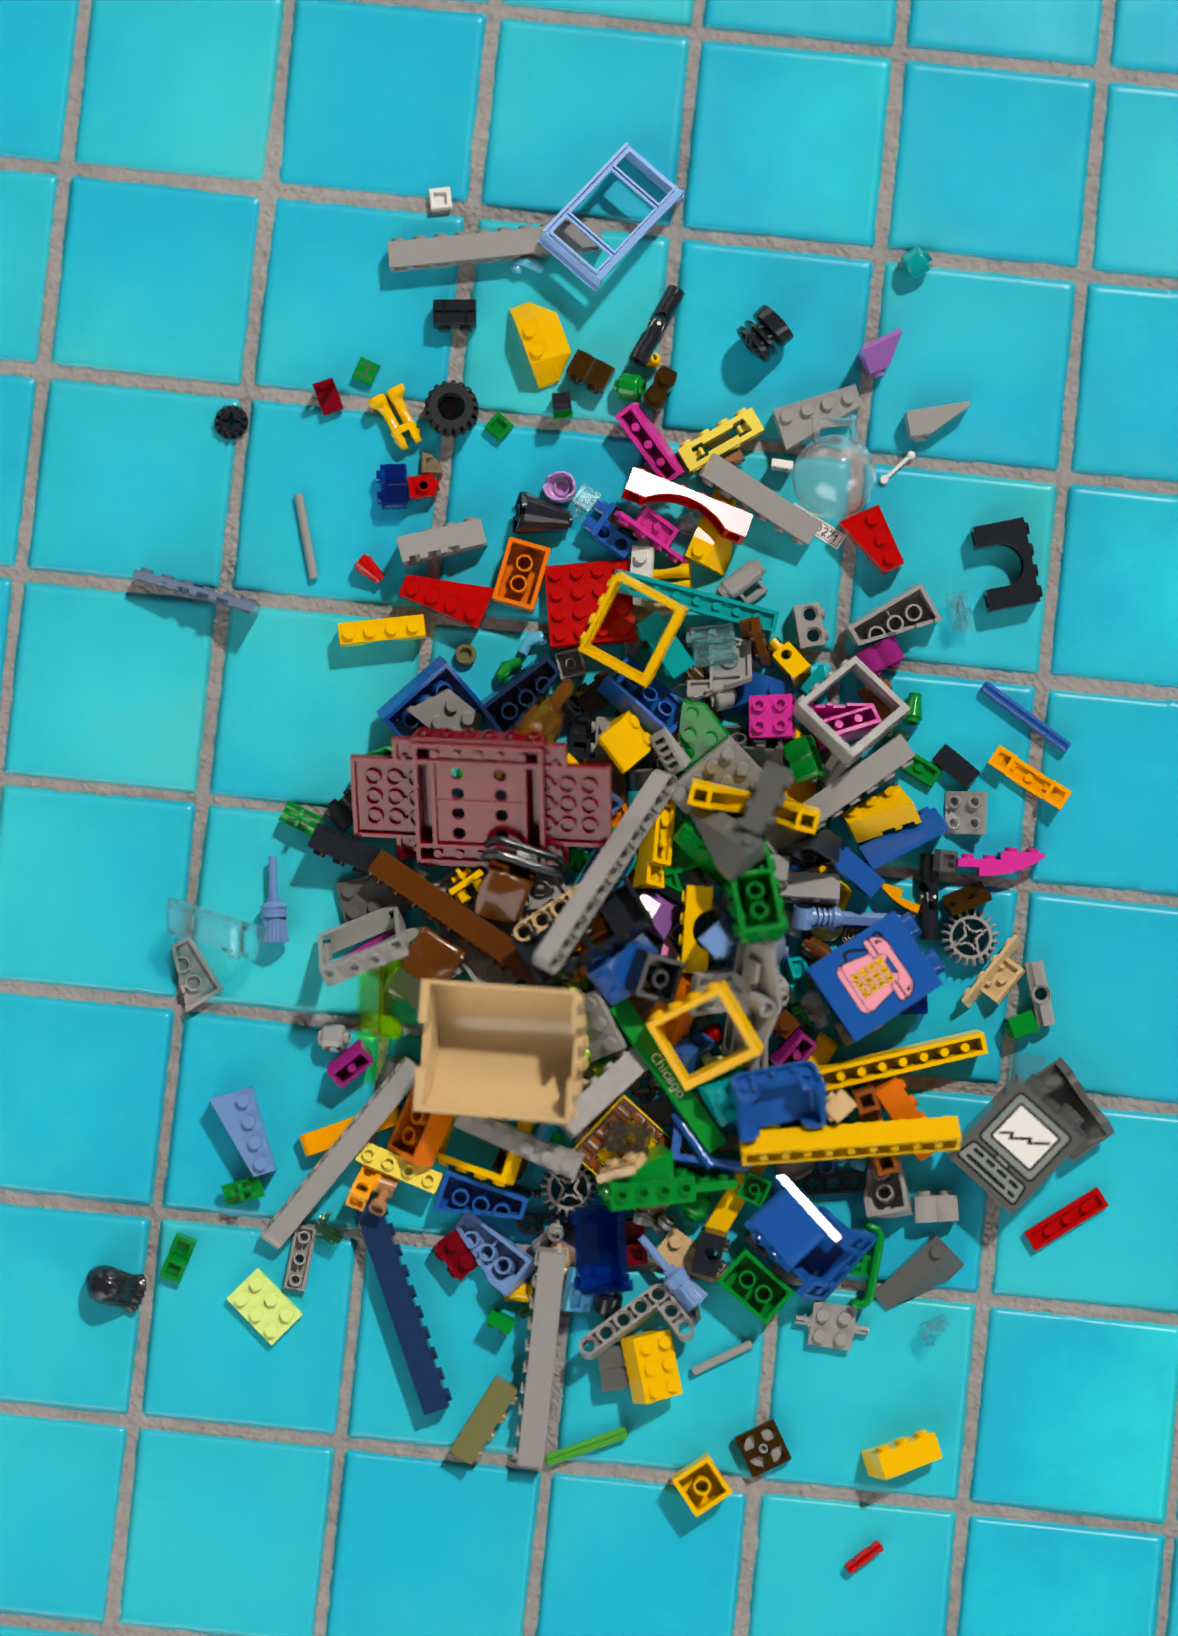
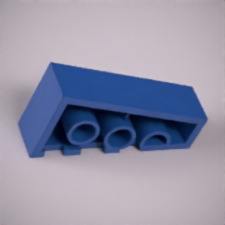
[433,1165,530,1219]

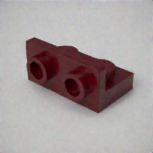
[433,1229,479,1281]

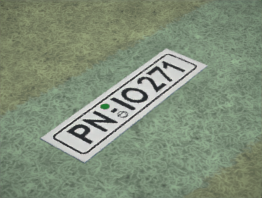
[794,502,846,549]

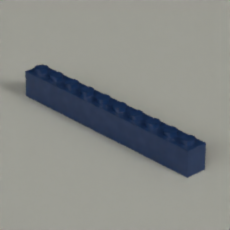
[354,1202,452,1416]

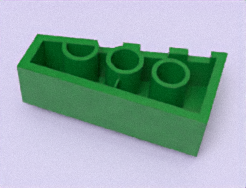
[672,811,728,893]

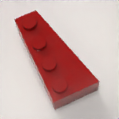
[399,574,495,630]

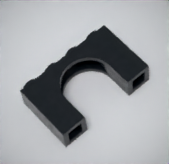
[970,517,1043,613]

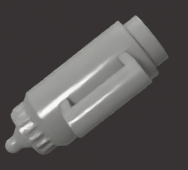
[716,559,768,604]

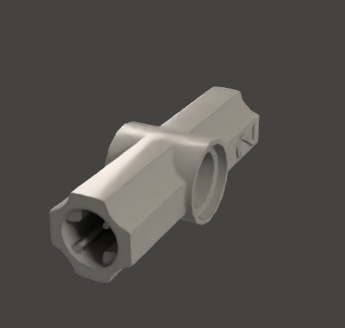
[1024,960,1056,1027]

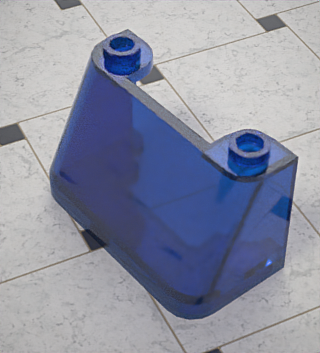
[569,1203,633,1296]

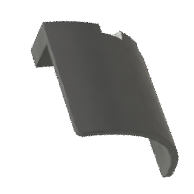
[1036,1057,1115,1161]

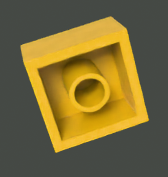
[671,1452,733,1517]

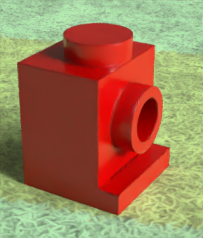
[407,473,440,501]

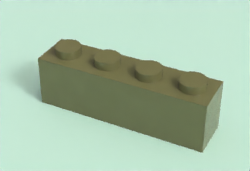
[450,1374,520,1465]

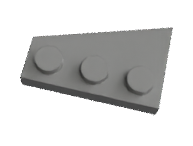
[171,935,224,1012]

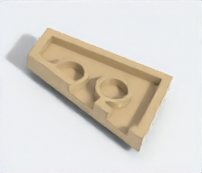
[648,1226,725,1283]

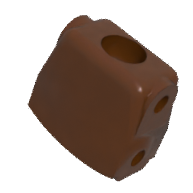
[473,859,534,924]
[398,925,467,982]

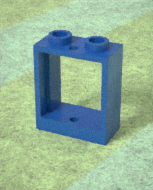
[829,847,885,898]

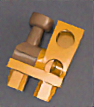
[345,1164,399,1216]

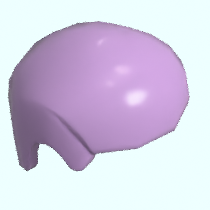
[543,471,576,503]

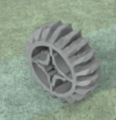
[940,908,999,966]
[540,1166,598,1217]

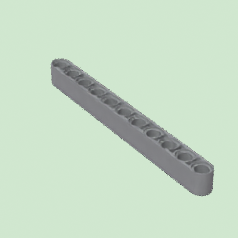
[533,769,678,974]
[260,1056,418,1249]

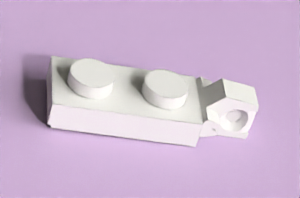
[630,546,655,606]

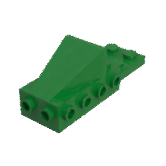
[723,817,788,945]
[597,1144,738,1211]

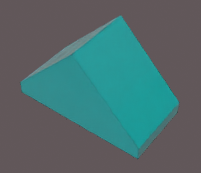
[799,664,828,705]

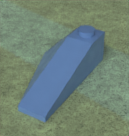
[455,1213,537,1297]

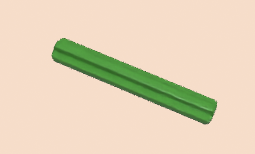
[545,1427,628,1466]

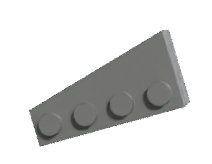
[772,384,862,454]
[396,516,488,568]
[844,583,943,646]

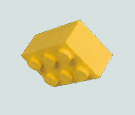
[621,1328,683,1404]

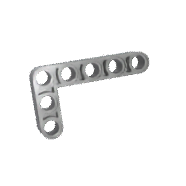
[579,1284,695,1360]

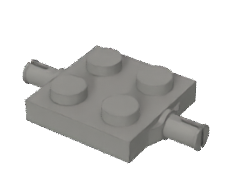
[795,1300,869,1351]

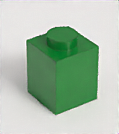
[1003,1009,1039,1039]

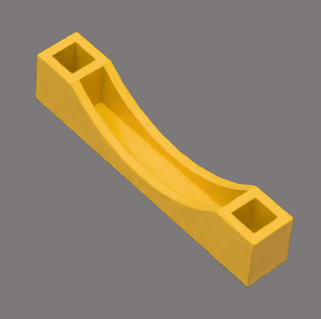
[687,778,821,834]

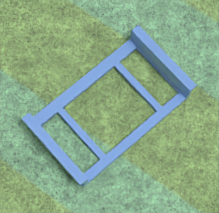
[538,142,684,292]

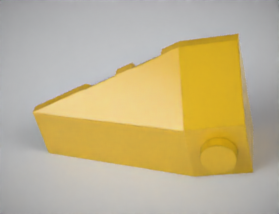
[684,487,737,576]

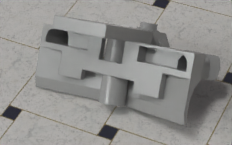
[687,940,790,1070]

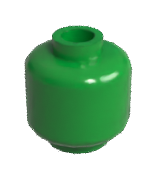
[614,373,646,402]
[680,1192,712,1223]

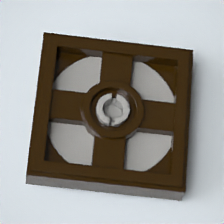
[734,1418,792,1477]

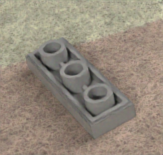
[283,1224,318,1292]

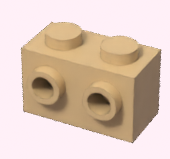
[826,1088,857,1123]

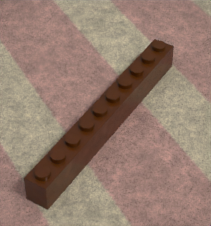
[367,849,551,988]

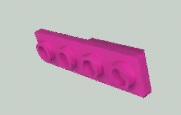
[614,505,688,565]

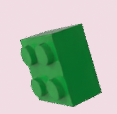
[736,1171,772,1207]
[485,1306,516,1335]

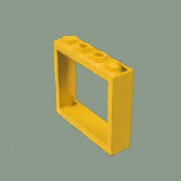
[578,571,689,687]
[646,979,764,1091]
[436,1114,534,1187]

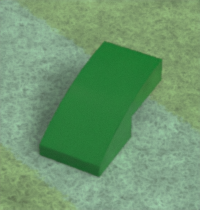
[160,1232,197,1284]

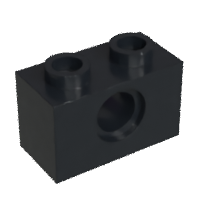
[691,1226,730,1279]

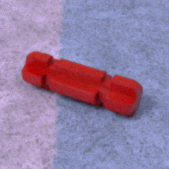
[845,1540,884,1574]

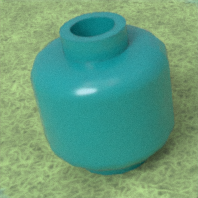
[899,247,932,279]

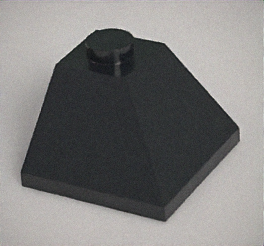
[778,830,842,869]

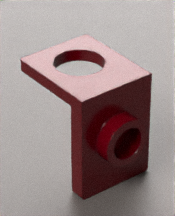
[312,378,344,416]

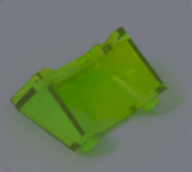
[360,958,403,1039]

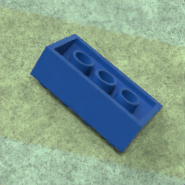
[596,654,683,743]
[857,806,950,870]

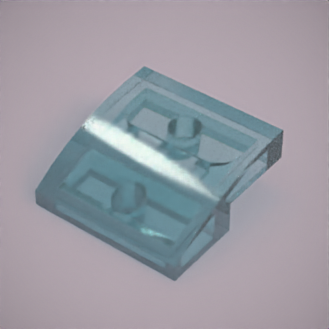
[690,622,738,668]

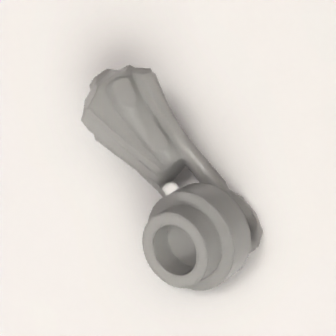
[633,1210,676,1234]
[531,1219,564,1253]

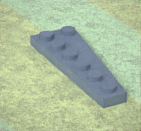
[132,567,260,617]

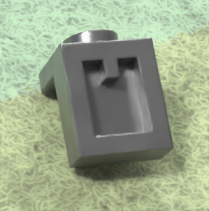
[933,849,958,873]

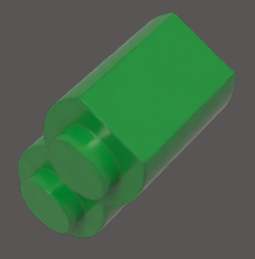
[783,734,826,784]

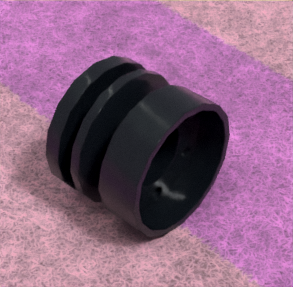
[736,305,794,363]

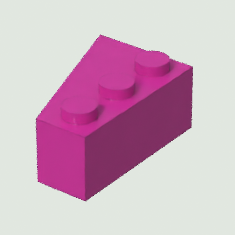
[809,703,882,751]

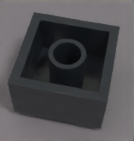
[624,947,686,1004]

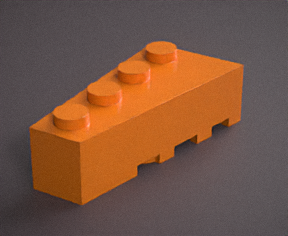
[865,1075,934,1162]

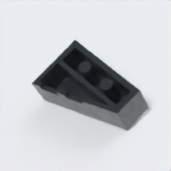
[307,822,380,875]

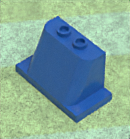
[743,1172,841,1274]
[792,1206,878,1301]

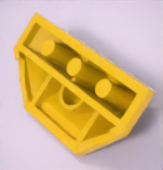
[509,302,571,389]

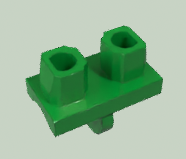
[278,800,323,836]
[221,1175,265,1207]

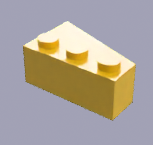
[841,784,922,843]
[861,1429,943,1480]

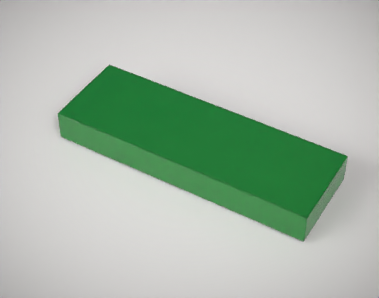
[881,737,943,789]

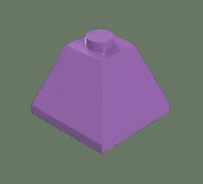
[857,328,902,378]
[640,888,684,941]

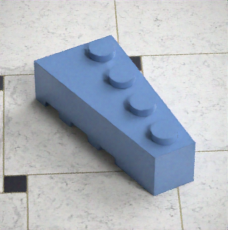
[695,911,739,959]
[209,1086,277,1177]

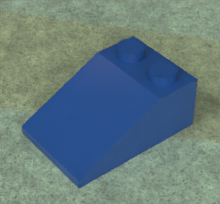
[587,934,659,1006]

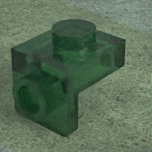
[316,1210,345,1245]

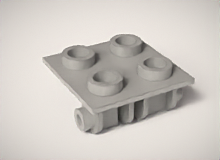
[944,791,987,835]

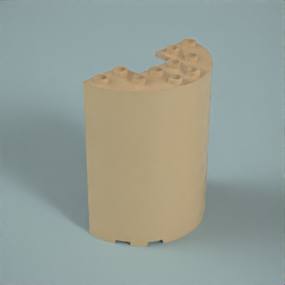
[413,979,589,1124]

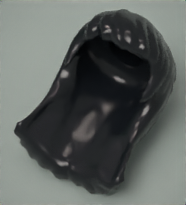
[86,1265,147,1313]

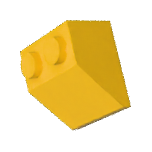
[596,710,653,774]

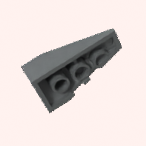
[690,807,765,881]
[875,1233,964,1309]

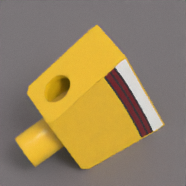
[768,637,811,688]

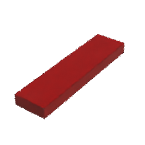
[1024,1187,1109,1251]

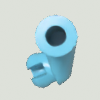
[511,257,544,274]
[518,631,548,656]

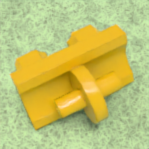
[448,867,485,905]

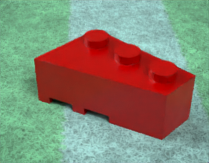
[837,504,904,575]

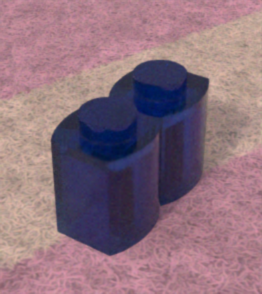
[376,464,408,510]

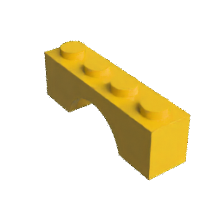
[338,614,427,647]
[678,885,714,974]

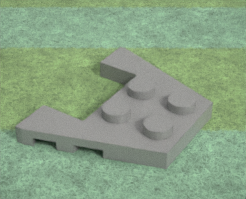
[686,627,752,701]

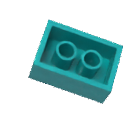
[636,609,695,679]

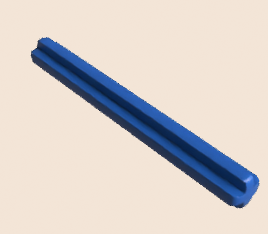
[980,681,1071,752]

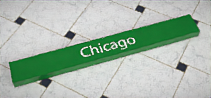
[609,998,726,1154]

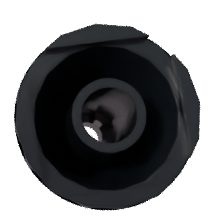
[512,491,573,534]

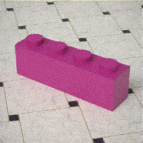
[615,402,687,482]

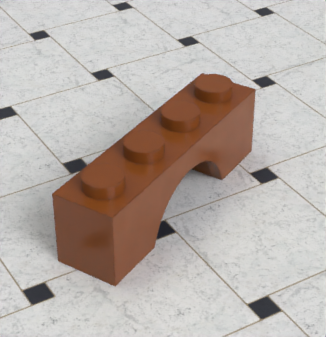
[850,1084,900,1177]

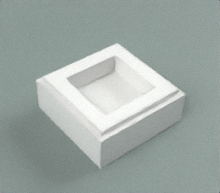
[429,187,452,212]
[770,458,794,473]

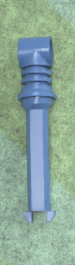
[791,903,916,932]

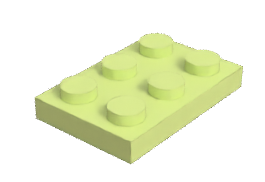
[226,1268,303,1345]

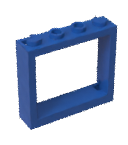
[670,1086,753,1174]

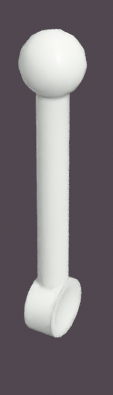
[880,451,915,484]

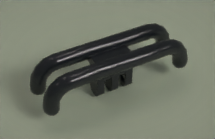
[480,835,567,887]

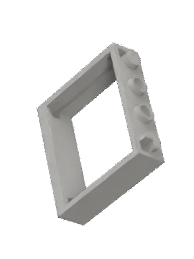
[792,655,911,767]
[317,902,409,987]

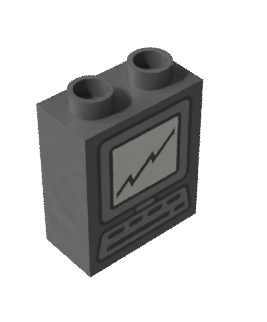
[947,1073,1084,1215]

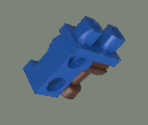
[581,499,638,560]

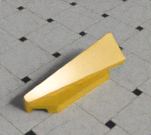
[633,798,676,889]

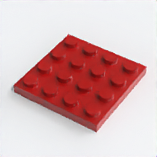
[545,559,637,649]

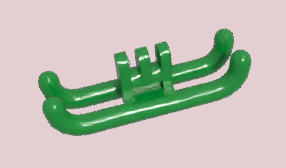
[849,1221,884,1309]

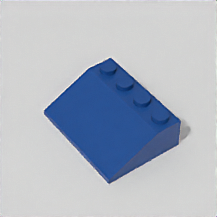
[376,655,481,736]

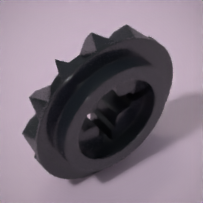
[214,405,248,439]

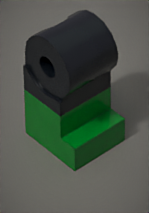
[552,391,573,420]

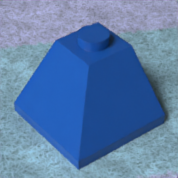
[729,671,788,716]

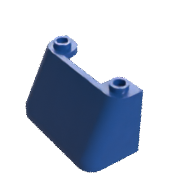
[731,1060,826,1143]

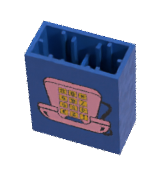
[804,911,946,1042]

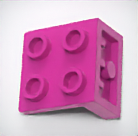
[749,694,796,742]

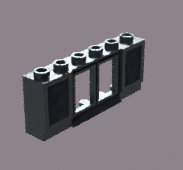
[512,876,654,988]

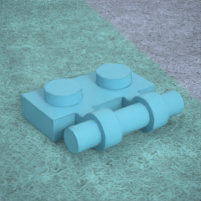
[561,1266,599,1313]

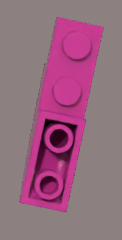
[957,847,1045,876]

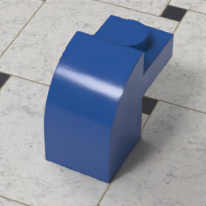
[674,1030,715,1074]

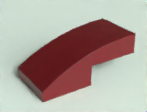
[622,1218,648,1266]

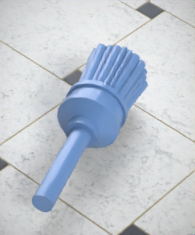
[260,856,289,943]
[638,1234,708,1313]

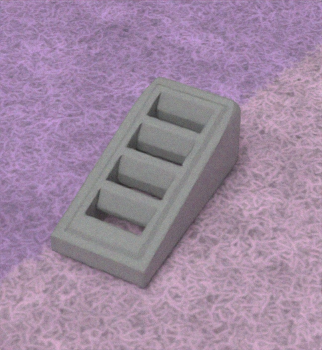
[648,727,691,775]

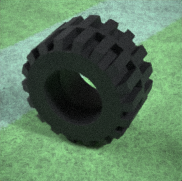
[424,380,479,438]

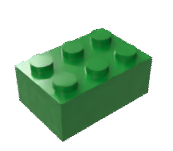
[716,1246,794,1325]

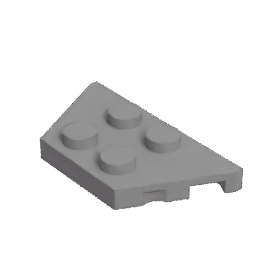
[406,689,482,732]

